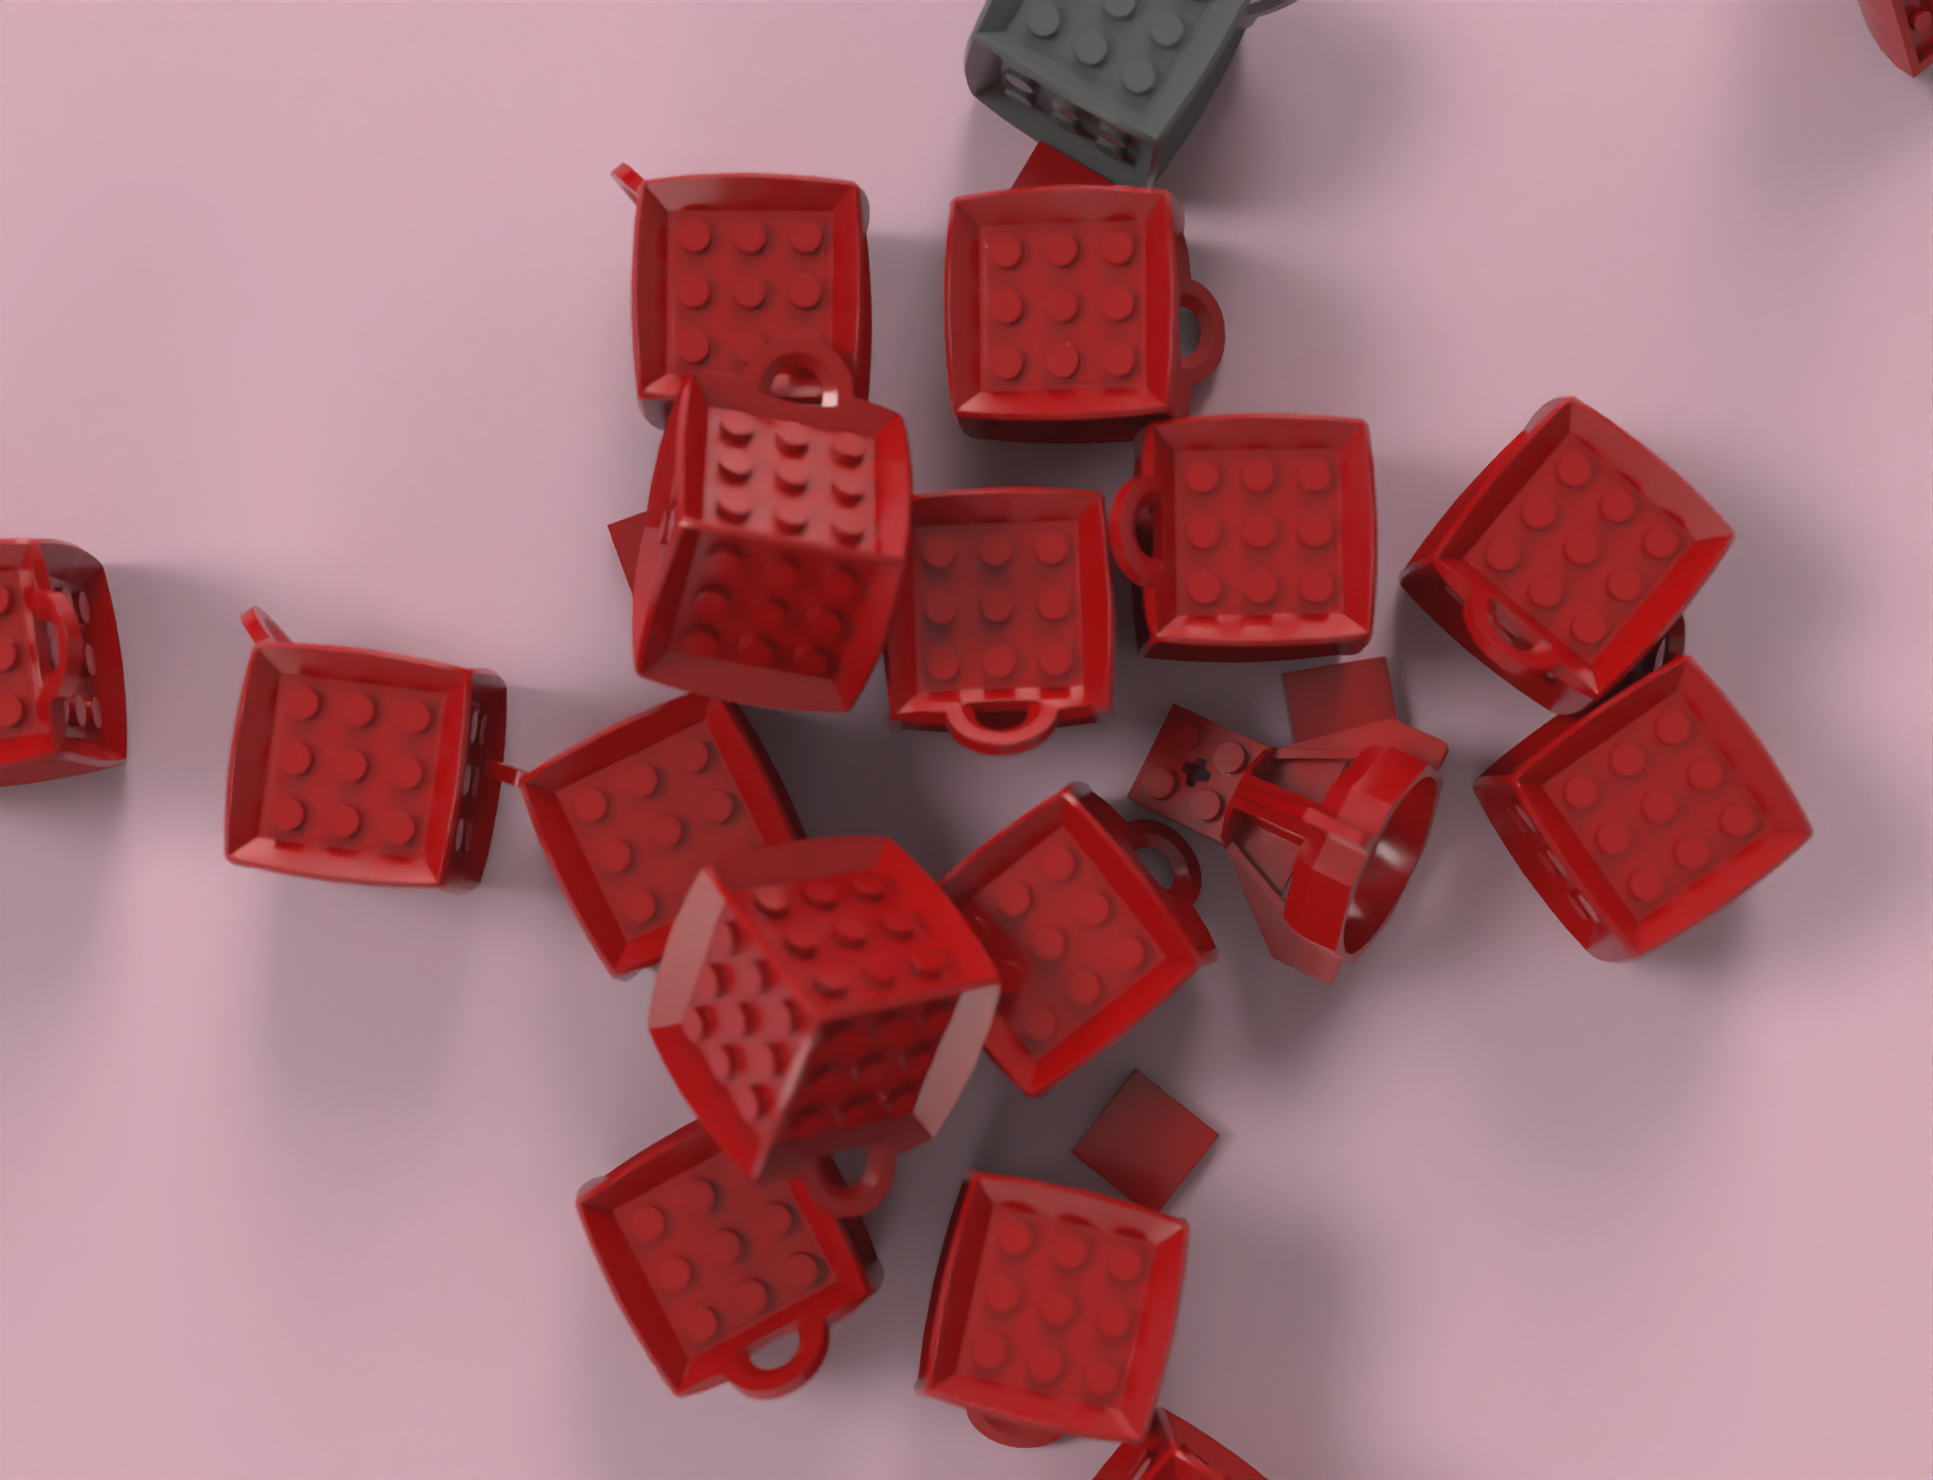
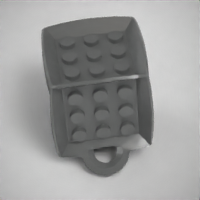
[963,0,1298,188]

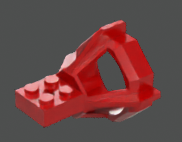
[1126,704,1449,985]

